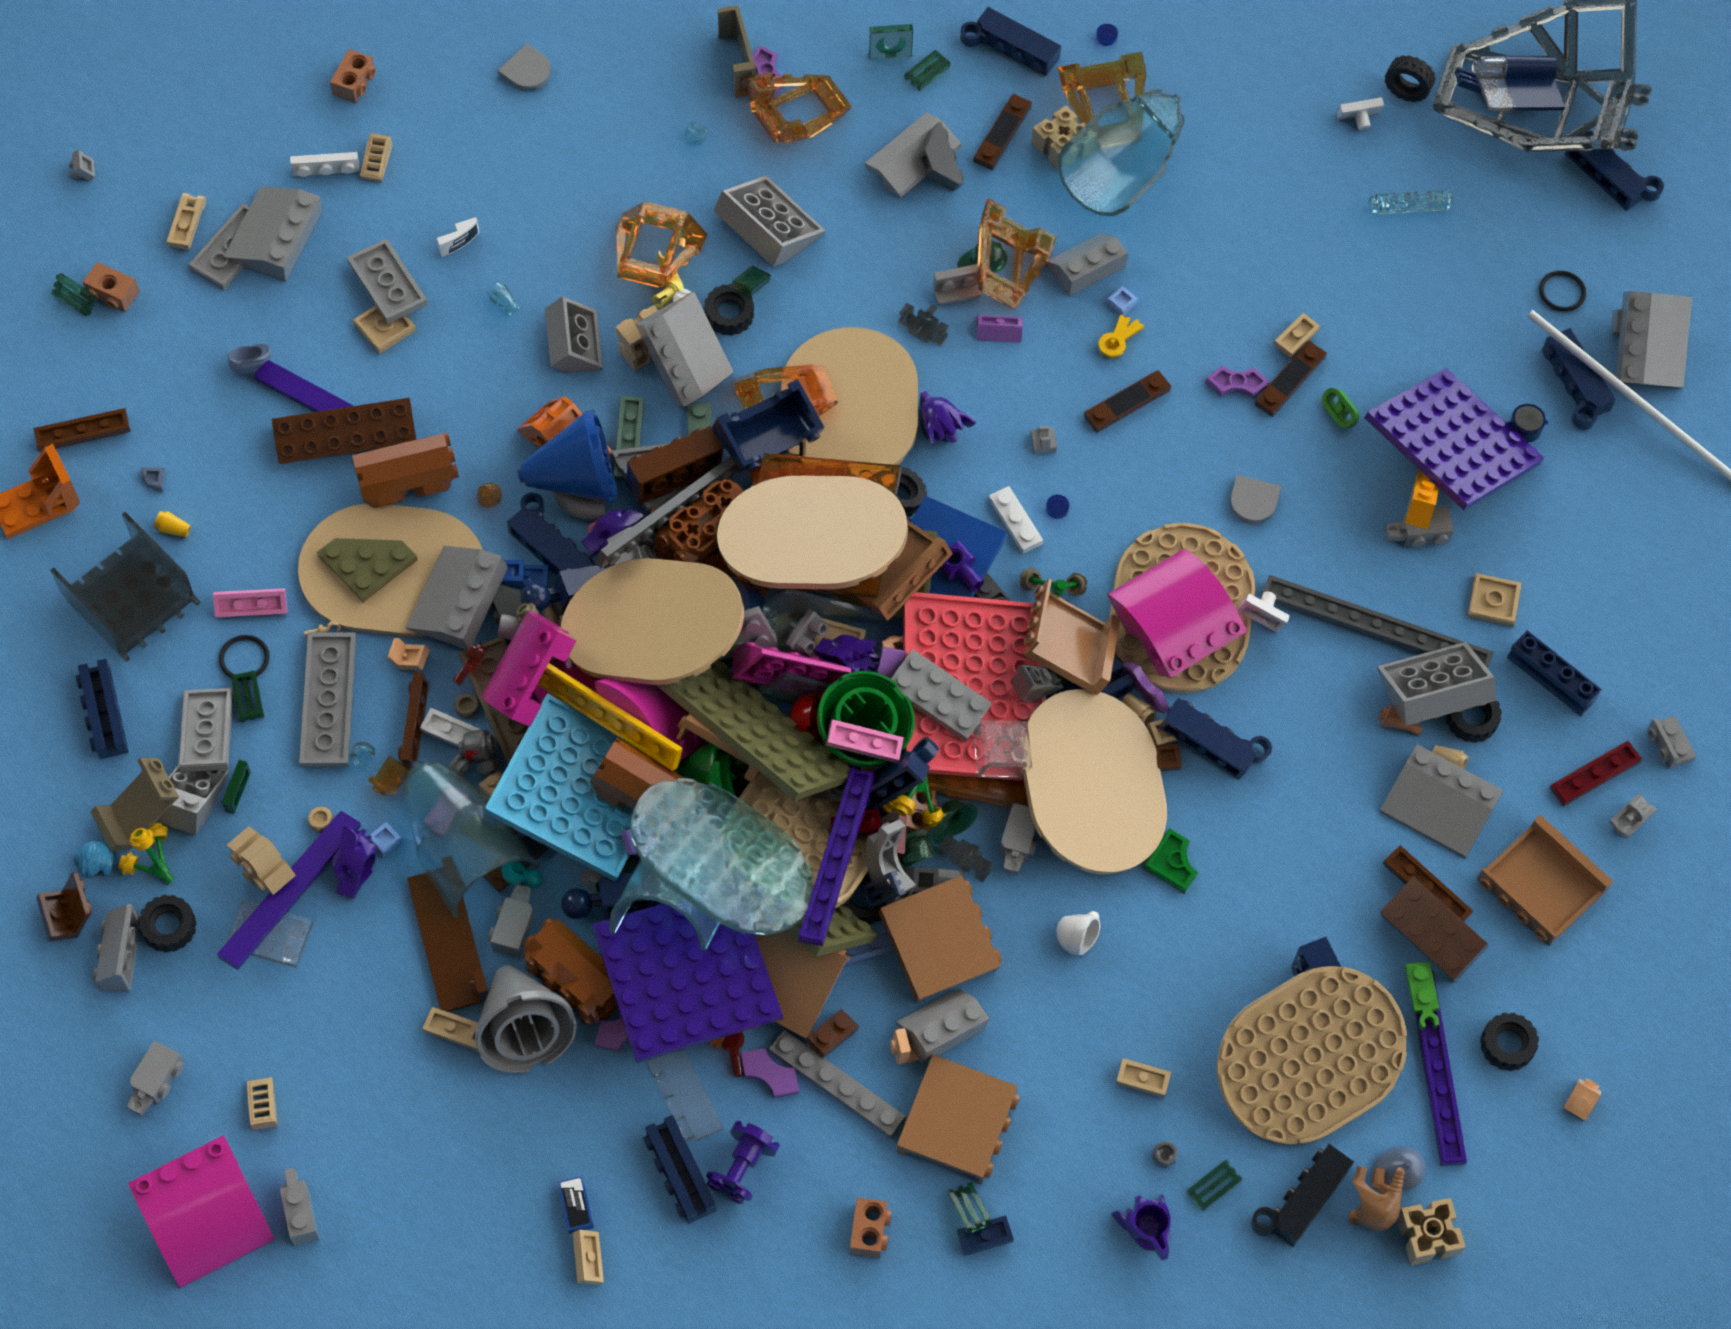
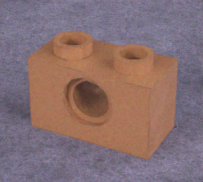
[83,262,140,312]

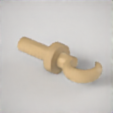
[304,621,341,637]

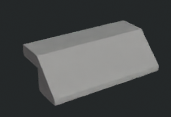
[865,112,962,198]

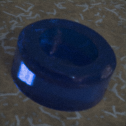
[1096,24,1118,46]
[1046,494,1070,519]

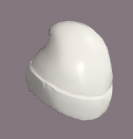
[1056,911,1101,955]

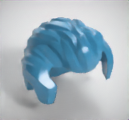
[73,841,115,878]

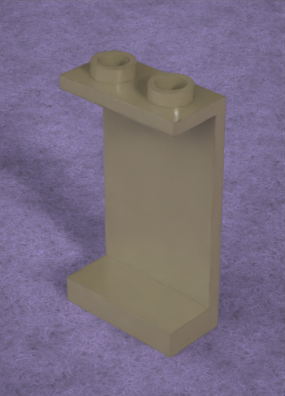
[717,5,756,98]
[90,758,179,851]

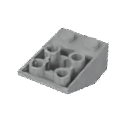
[156,766,230,835]

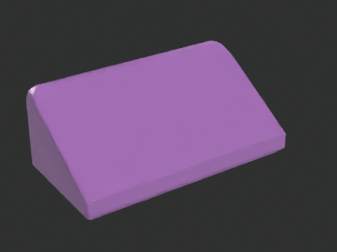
[977,315,1023,343]
[877,646,906,679]

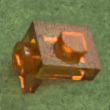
[368,756,411,795]

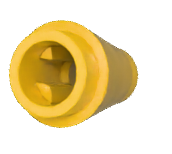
[154,511,191,538]

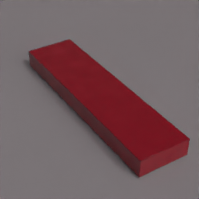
[1550,741,1642,807]

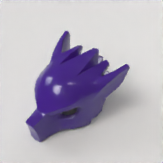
[919,391,976,446]
[581,509,644,557]
[813,635,880,673]
[332,825,377,899]
[1111,1194,1171,1261]

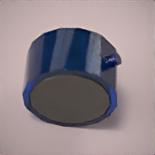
[1506,404,1548,443]

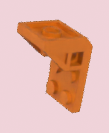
[517,396,613,460]
[0,444,80,539]

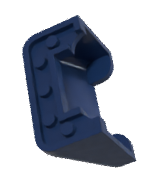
[712,379,825,472]

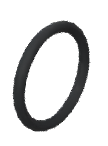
[1539,270,1586,311]
[219,635,270,681]

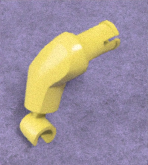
[652,249,684,308]

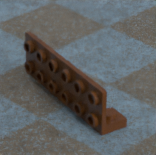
[271,397,417,464]
[407,856,488,1012]

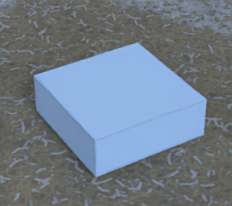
[1106,286,1139,316]
[370,822,403,856]

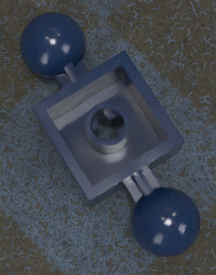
[520,565,605,620]
[561,869,690,920]

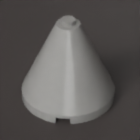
[475,966,577,1073]

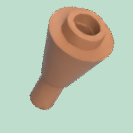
[1378,704,1423,736]

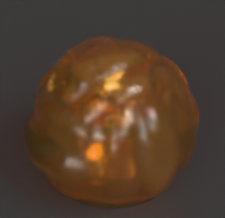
[477,482,502,507]

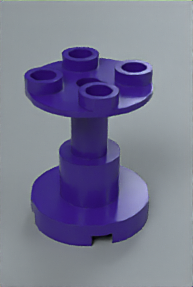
[706,1121,780,1204]

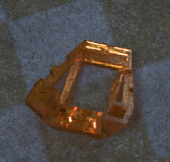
[1057,51,1147,148]
[746,73,851,142]
[977,198,1056,309]
[616,201,707,288]
[732,365,838,416]

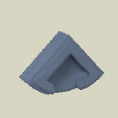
[141,467,166,492]

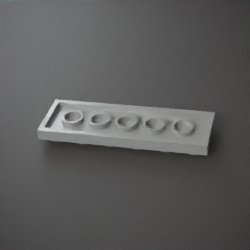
[299,632,357,767]

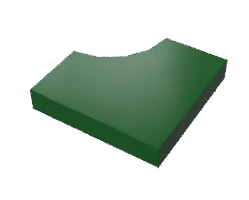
[1143,828,1198,894]

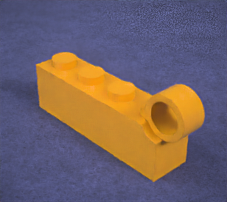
[1405,469,1439,530]

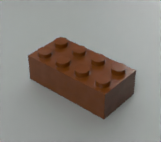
[626,426,723,506]
[1380,876,1489,982]

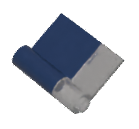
[1472,56,1565,111]

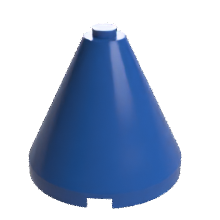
[517,409,618,503]

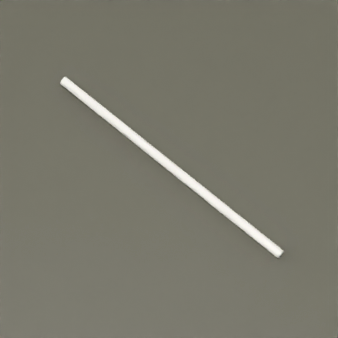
[1527,310,1731,481]

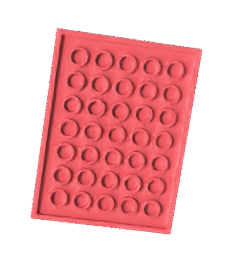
[902,592,1046,781]

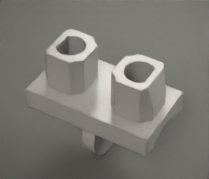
[785,608,829,656]
[1609,793,1657,839]

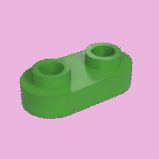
[1322,388,1359,428]

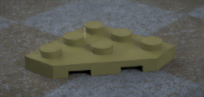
[317,538,418,603]

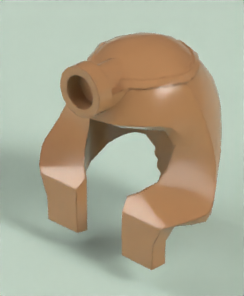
[1349,1166,1405,1231]

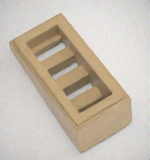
[360,133,393,182]
[247,1077,278,1131]

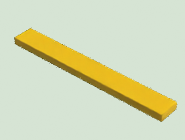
[537,663,683,771]

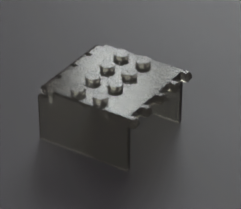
[50,512,201,662]

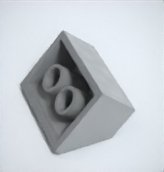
[1046,233,1128,296]
[545,296,603,373]
[93,904,140,992]
[895,988,989,1064]

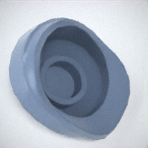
[228,344,271,375]
[1374,1146,1426,1190]

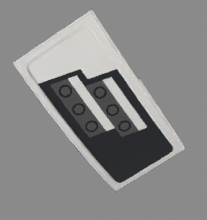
[437,217,479,257]

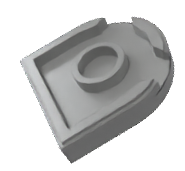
[498,43,551,90]
[1230,475,1281,524]

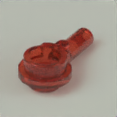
[452,642,487,686]
[721,1032,744,1077]

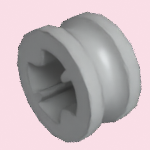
[448,754,472,778]

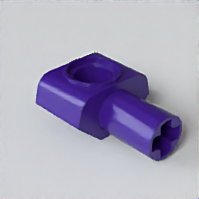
[939,541,984,592]

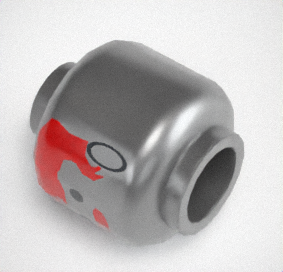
[459,729,496,763]

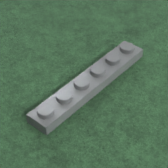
[769,1030,906,1138]

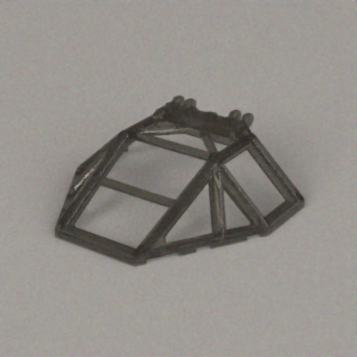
[1433,0,1652,152]

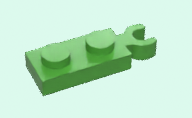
[1404,961,1439,1030]

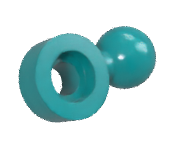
[501,859,543,889]

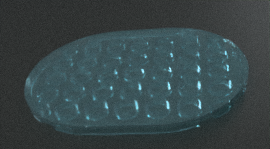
[630,778,813,935]

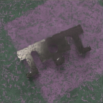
[899,303,949,346]
[939,835,992,882]

